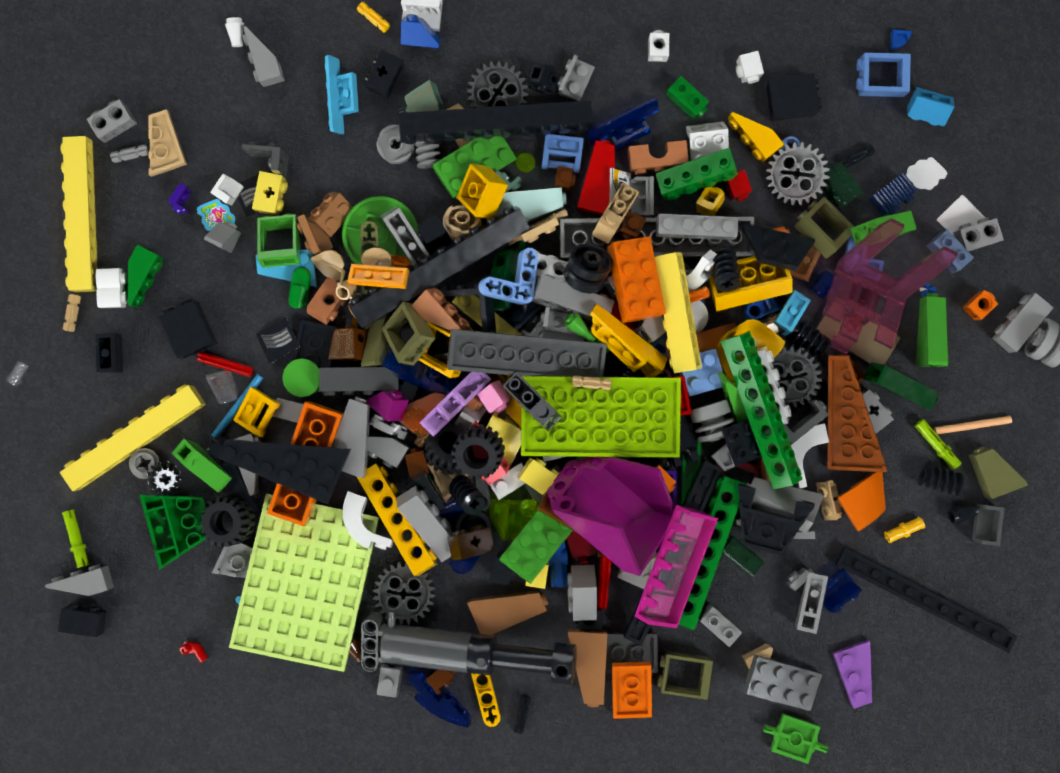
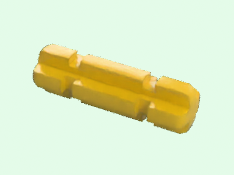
[357,2,390,33]

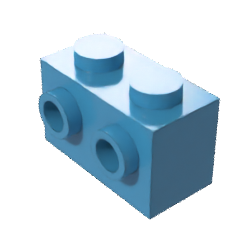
[907,87,955,126]

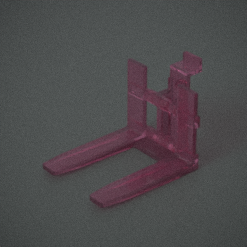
[822,218,958,354]

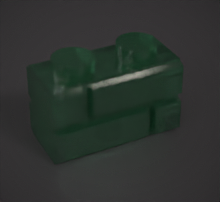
[821,161,863,208]
[722,535,765,577]

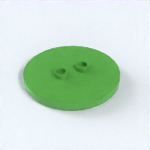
[342,196,419,264]

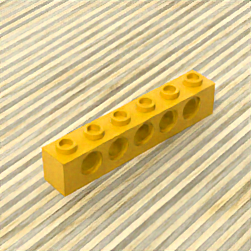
[356,464,437,576]

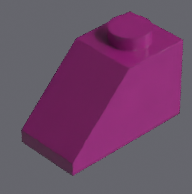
[366,390,409,421]

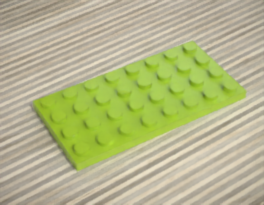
[521,376,681,457]

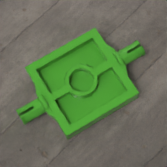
[763,713,828,764]

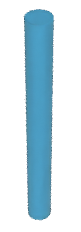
[211,374,263,438]

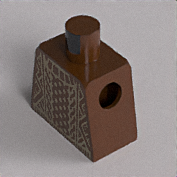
[328,318,367,362]

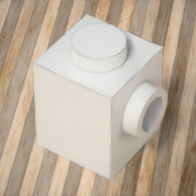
[736,51,764,84]

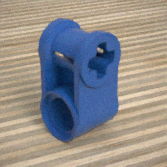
[742,297,782,320]

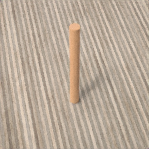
[934,416,1012,435]

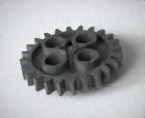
[466,61,529,108]
[763,345,823,407]
[373,561,436,625]

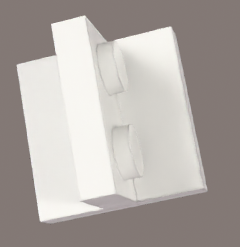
[401,0,443,32]

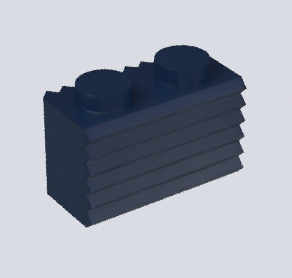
[869,172,918,216]

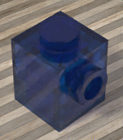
[810,270,842,299]
[448,555,481,575]

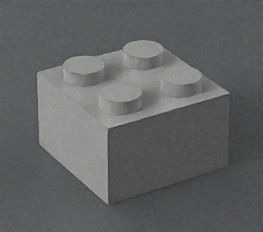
[567,565,597,621]

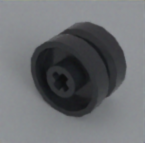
[564,244,613,294]

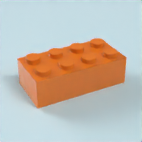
[607,236,666,323]

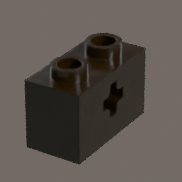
[447,525,495,560]

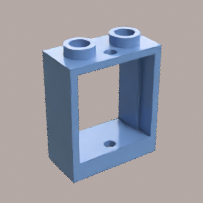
[856,53,911,97]

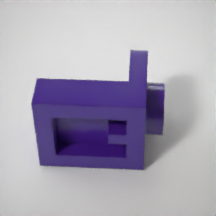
[167,183,191,215]

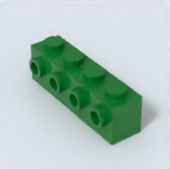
[656,147,738,200]

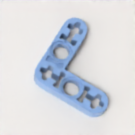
[478,248,538,304]

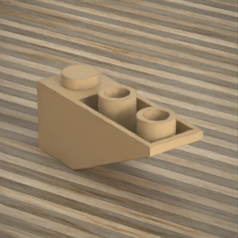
[592,183,639,244]

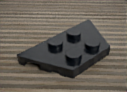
[742,223,815,271]

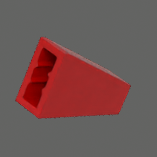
[577,139,615,217]

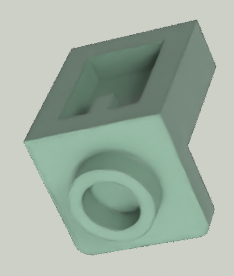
[495,169,521,192]

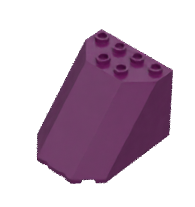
[547,457,675,576]

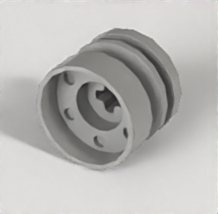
[689,399,734,442]

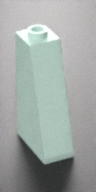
[495,187,567,223]

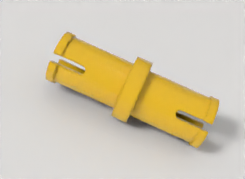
[884,517,925,543]

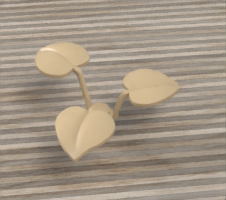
[311,247,392,329]

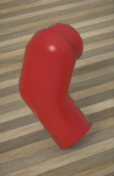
[180,641,208,663]

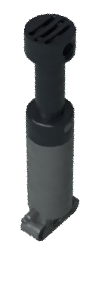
[361,610,577,685]

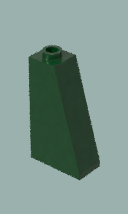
[863,362,939,410]

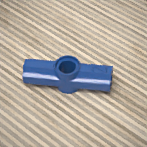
[548,541,568,588]

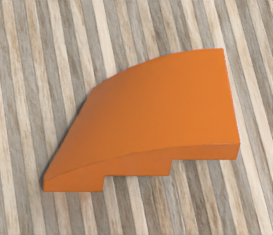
[836,472,886,531]

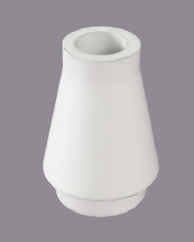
[225,17,244,47]

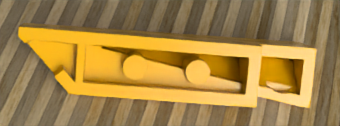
[590,304,668,378]

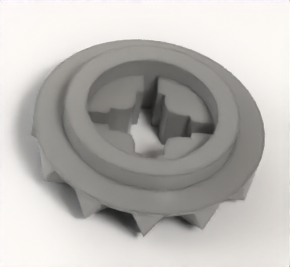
[129,448,159,479]

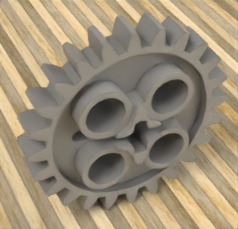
[766,142,830,205]

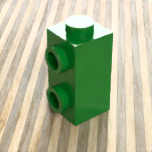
[666,76,709,120]

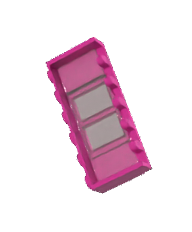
[634,505,718,628]

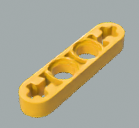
[471,673,501,727]

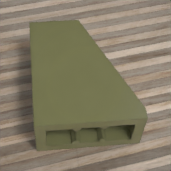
[361,315,403,367]
[968,446,1028,499]

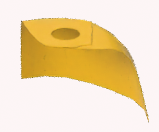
[716,319,785,382]

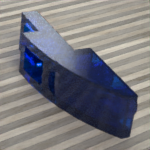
[381,347,462,395]
[406,669,471,728]

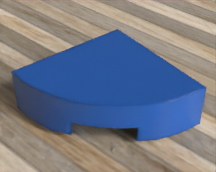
[890,29,912,50]

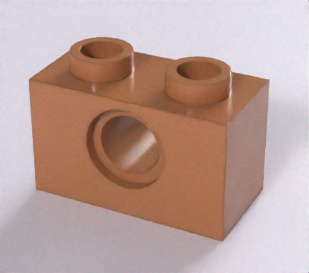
[307,277,348,325]

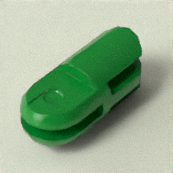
[288,267,311,308]

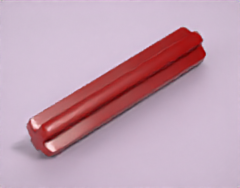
[197,352,254,377]
[597,554,612,609]

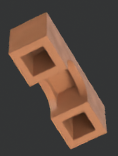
[628,140,689,175]

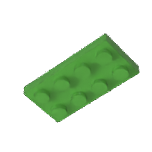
[432,136,517,199]
[499,511,573,584]

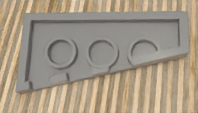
[212,543,253,578]

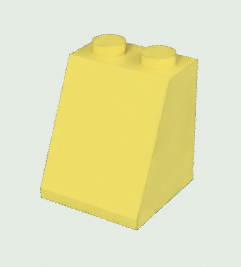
[486,410,521,465]

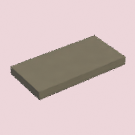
[815,298,901,365]

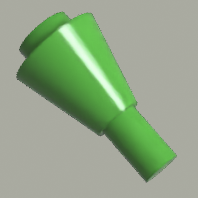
[564,313,596,342]

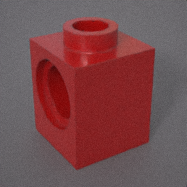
[724,170,752,202]

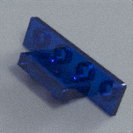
[587,97,659,149]

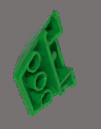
[139,495,206,570]

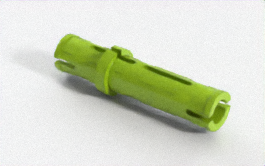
[914,418,962,470]
[62,509,90,568]

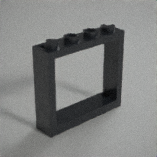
[414,284,497,361]

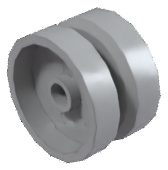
[1025,318,1060,368]

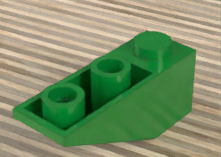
[128,245,163,308]

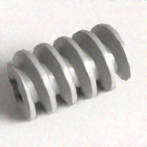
[415,141,440,169]

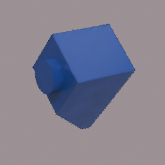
[401,14,441,48]

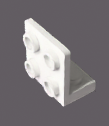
[686,122,729,161]

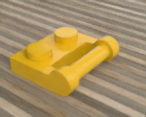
[233,387,281,438]

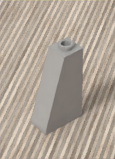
[332,397,370,478]
[746,477,824,533]

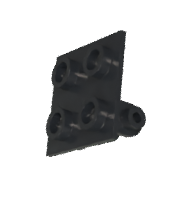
[721,419,761,467]

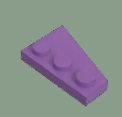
[832,640,872,709]

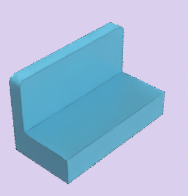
[773,290,811,336]

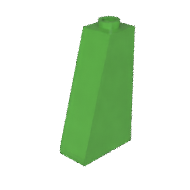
[915,293,948,368]

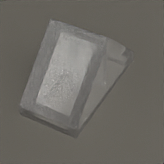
[206,370,238,405]

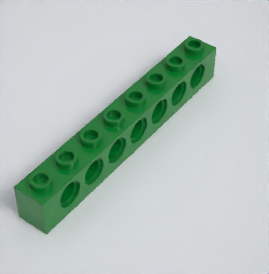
[721,331,803,489]
[678,475,747,630]

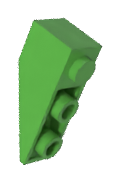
[172,438,232,493]

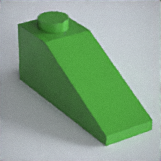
[718,372,748,423]

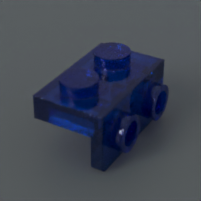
[823,568,862,614]

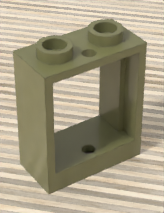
[794,197,854,259]
[382,302,435,365]
[657,651,713,700]

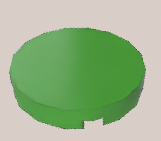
[282,359,319,397]

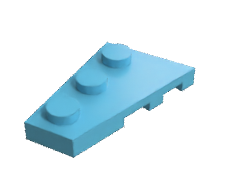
[256,250,318,288]

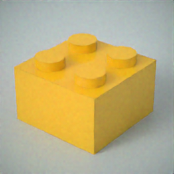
[456,163,508,218]

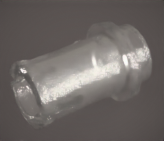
[6,360,29,386]

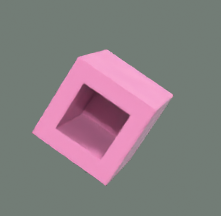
[477,381,512,413]

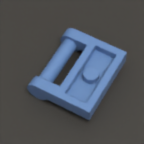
[542,134,584,173]

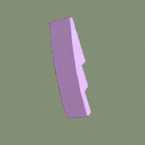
[420,372,491,436]

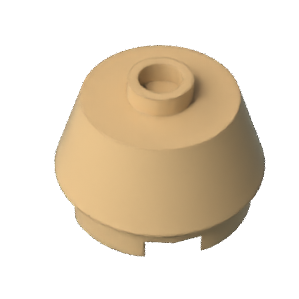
[443,204,481,239]

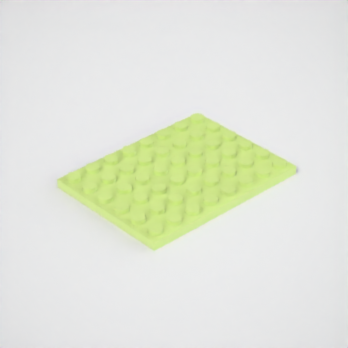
[229,494,379,672]

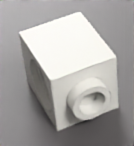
[648,30,669,62]

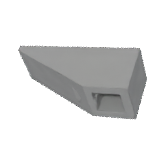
[242,26,285,87]
[368,436,411,469]
[45,564,114,596]

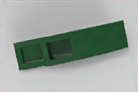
[491,240,526,311]

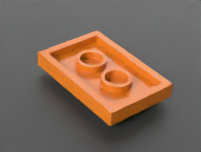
[612,661,652,719]

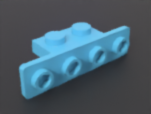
[325,55,359,134]

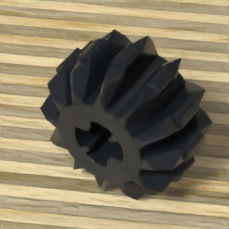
[147,461,181,494]

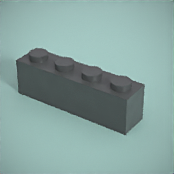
[318,367,398,396]

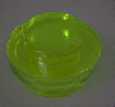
[516,153,535,172]
[519,499,538,518]

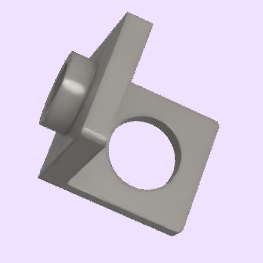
[540,307,569,333]

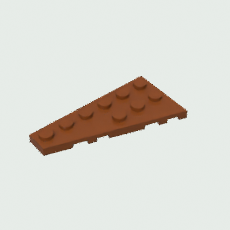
[828,355,888,472]

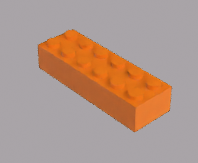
[267,401,344,526]

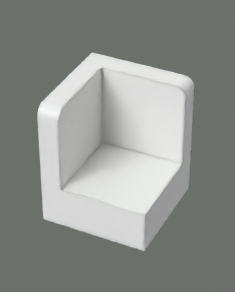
[210,174,244,206]

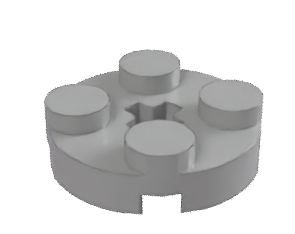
[376,125,415,164]
[369,414,408,439]

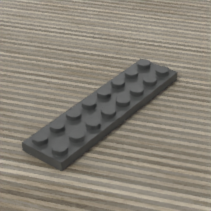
[447,329,607,377]

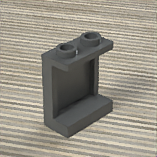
[783,400,829,444]

